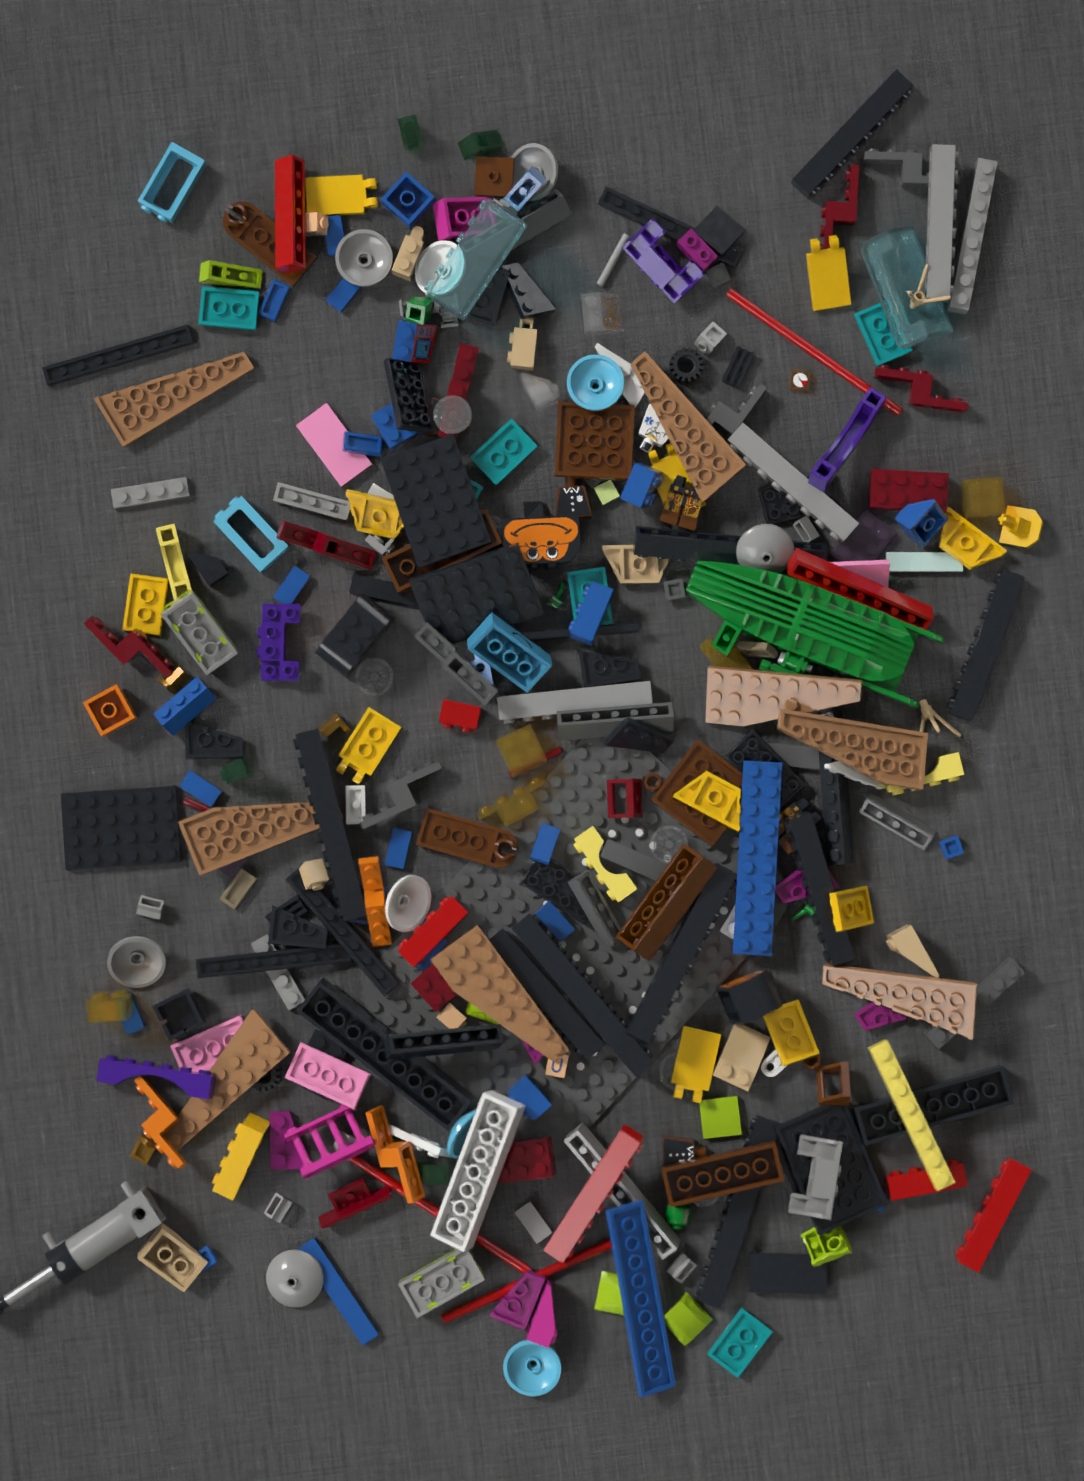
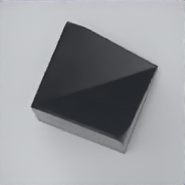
[523,501,544,518]

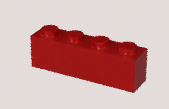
[398,896,469,968]
[885,1159,968,1201]

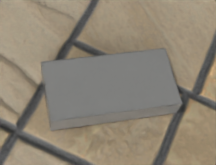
[514,1201,553,1244]

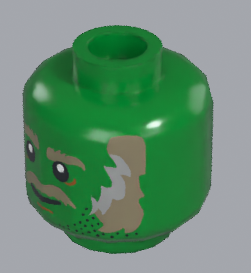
[665,1203,692,1229]

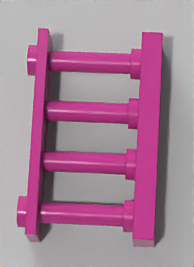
[284,1104,375,1180]

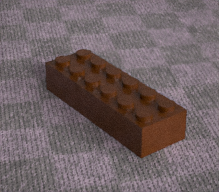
[382,509,502,596]
[616,844,718,961]
[661,1140,784,1207]

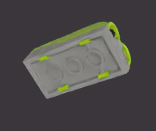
[161,590,238,675]
[398,1249,485,1318]

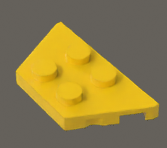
[346,489,404,539]
[939,506,1007,570]
[672,771,741,832]

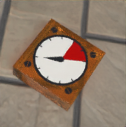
[789,370,811,392]

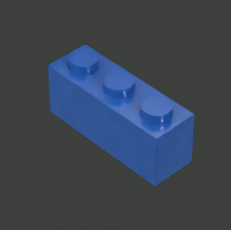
[568,581,613,646]
[154,676,217,735]

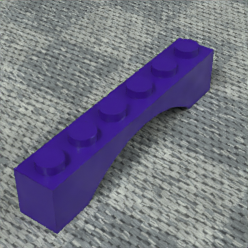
[808,387,887,492]
[96,1055,216,1099]

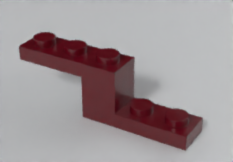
[820,164,859,250]
[438,343,479,441]
[873,365,968,413]
[276,520,377,569]
[83,616,175,678]

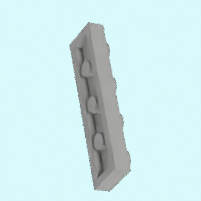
[111,477,190,509]
[273,482,350,521]
[251,934,305,1010]

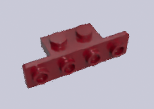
[318,1178,392,1229]

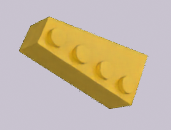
[212,1112,270,1200]

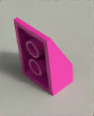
[433,197,497,241]
[526,1279,557,1348]

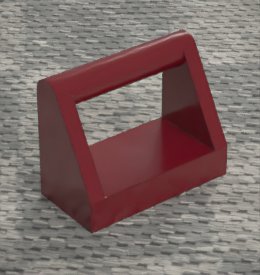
[607,779,643,818]

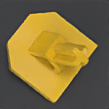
[998,505,1043,548]

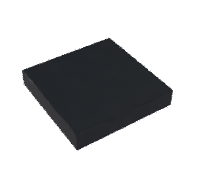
[693,206,746,257]

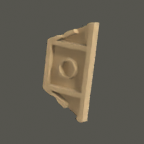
[602,545,670,584]

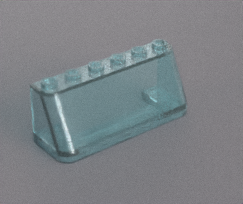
[424,198,528,321]
[861,226,954,349]

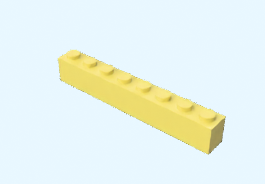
[867,1039,955,1191]

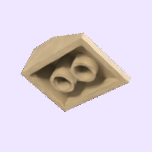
[886,924,939,978]
[712,1024,771,1091]
[137,1223,208,1293]

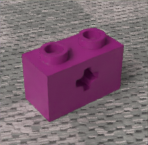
[677,228,718,272]

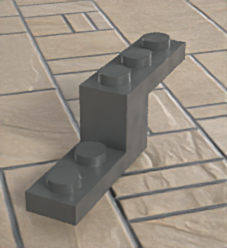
[863,149,960,189]
[706,384,767,436]
[414,622,498,705]
[360,760,442,830]

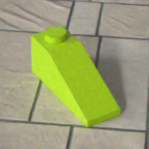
[199,260,262,289]

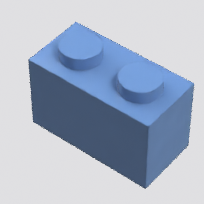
[504,166,546,211]

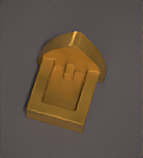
[156,667,190,694]
[318,713,351,738]
[130,1134,157,1165]

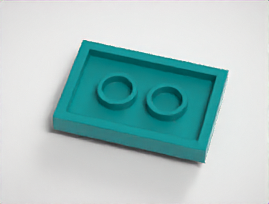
[198,286,260,331]
[854,299,912,367]
[470,418,538,486]
[567,567,613,626]
[707,1307,773,1378]

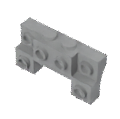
[788,1135,843,1220]

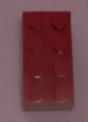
[867,469,949,513]
[410,964,457,1012]
[497,1136,557,1184]

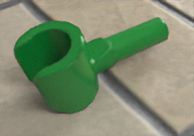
[550,582,566,610]
[791,904,814,922]

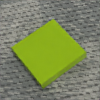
[699,1096,742,1139]

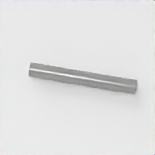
[596,234,630,287]

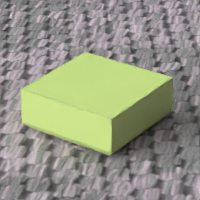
[594,480,620,505]

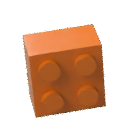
[83,684,138,737]

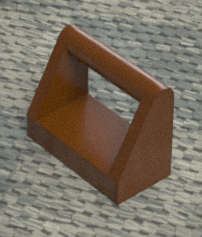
[816,1062,851,1105]

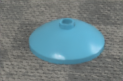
[567,354,624,411]
[447,1109,477,1159]
[503,1340,561,1396]

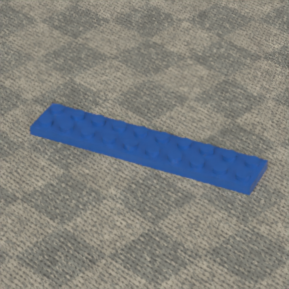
[733,761,782,956]
[606,1200,676,1398]

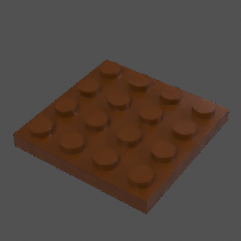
[554,401,635,481]
[651,739,743,847]

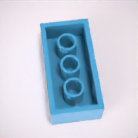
[467,613,552,692]

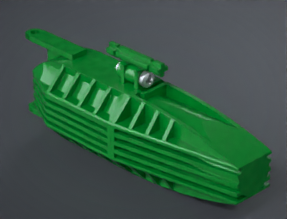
[686,561,945,708]

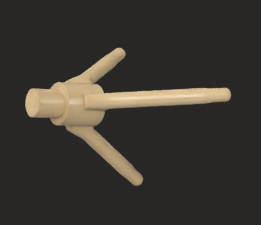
[907,264,951,310]
[919,699,961,737]

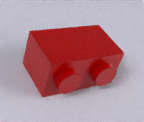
[438,699,481,733]

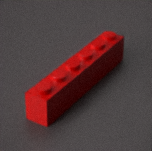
[274,154,306,274]
[955,1157,1032,1273]

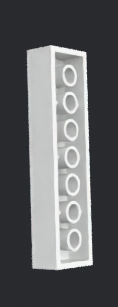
[430,1090,525,1252]

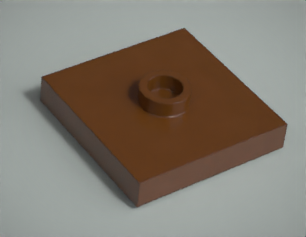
[474,156,515,197]

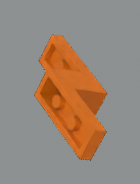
[359,856,392,947]
[134,1075,188,1169]
[366,1106,425,1203]

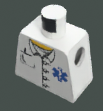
[638,404,669,453]

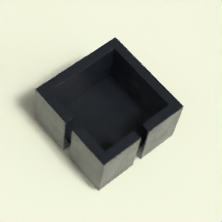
[152,988,206,1041]

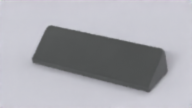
[766,742,820,770]
[858,792,936,851]
[568,870,621,946]

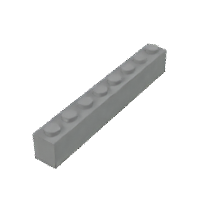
[925,144,958,302]
[947,158,998,315]
[727,423,859,542]
[497,681,653,724]
[564,1122,681,1259]

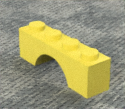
[156,524,192,601]
[885,752,964,795]
[573,826,637,902]

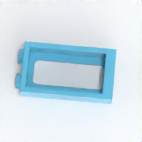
[138,142,207,223]
[213,496,289,574]

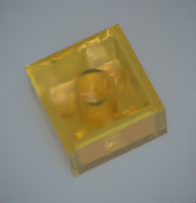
[960,476,1006,520]
[495,724,548,778]
[86,990,133,1023]

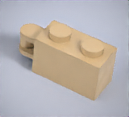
[392,226,424,281]
[507,317,537,370]

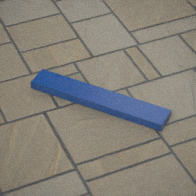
[298,1237,379,1346]

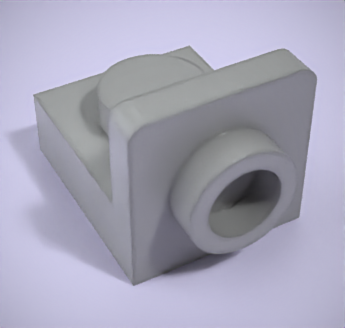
[694,322,727,356]
[365,534,395,556]

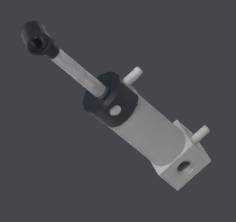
[0,1181,167,1315]

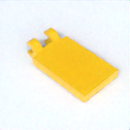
[305,175,378,216]
[806,235,851,311]
[648,443,706,517]
[336,707,401,785]
[670,1026,721,1103]

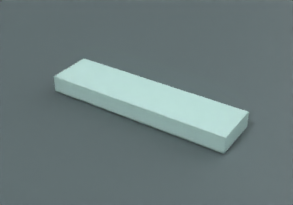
[886,552,963,572]

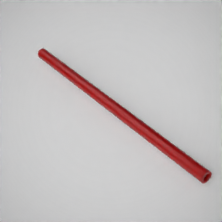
[726,288,903,416]
[350,1155,532,1274]
[441,1238,612,1324]

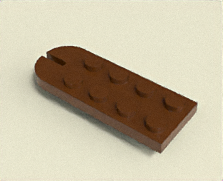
[223,201,317,287]
[416,808,519,868]

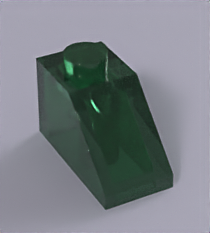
[397,114,423,151]
[457,130,504,160]
[220,758,251,784]
[417,1163,449,1185]

